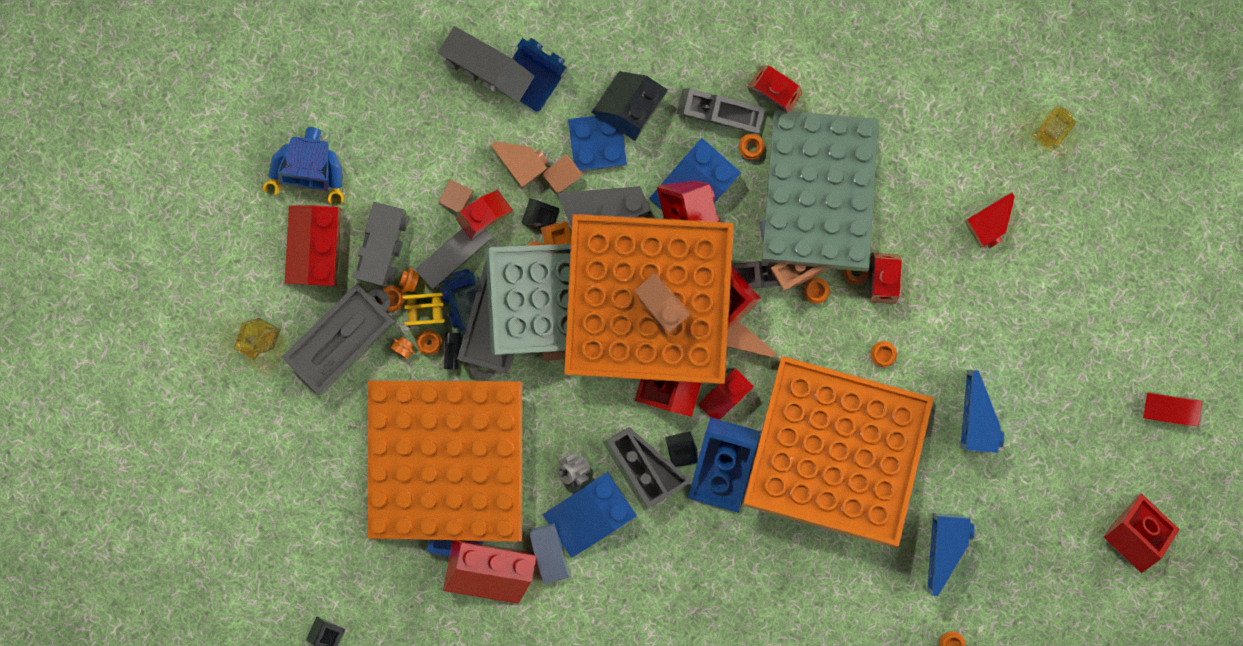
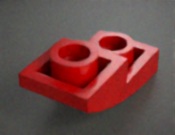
[1143,392,1203,427]

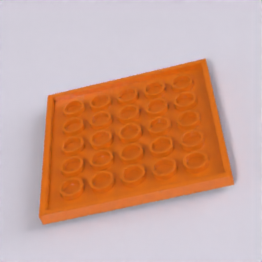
[564,214,734,384]
[742,356,934,549]
[368,380,522,542]

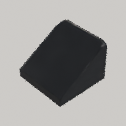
[521,198,559,229]
[665,431,698,467]
[306,616,345,646]

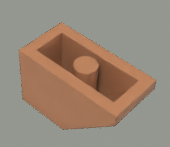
[491,142,549,188]
[635,273,690,333]

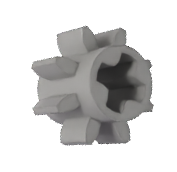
[557,453,590,488]

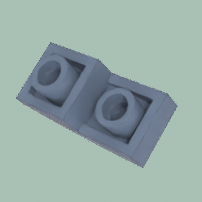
[529,523,570,584]

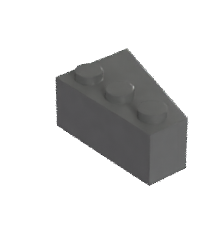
[438,26,535,103]
[557,186,651,227]
[352,202,409,287]
[603,427,692,510]

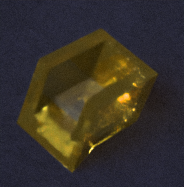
[1032,106,1077,151]
[233,318,281,360]

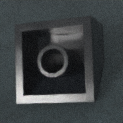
[591,71,668,141]

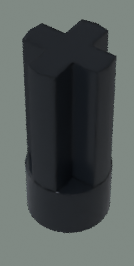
[444,332,461,370]

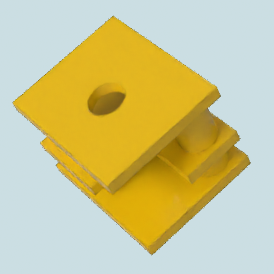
[403,293,446,326]

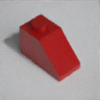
[456,190,513,240]
[965,192,1015,249]
[697,368,754,420]

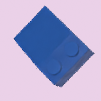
[649,138,741,209]
[960,370,1004,453]
[688,417,761,513]
[542,471,637,558]
[927,513,974,596]

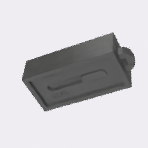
[457,262,515,380]
[281,283,397,395]

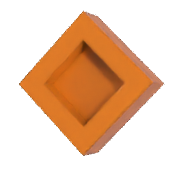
[541,221,572,245]

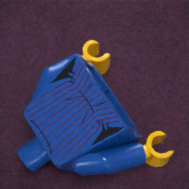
[263,127,344,205]

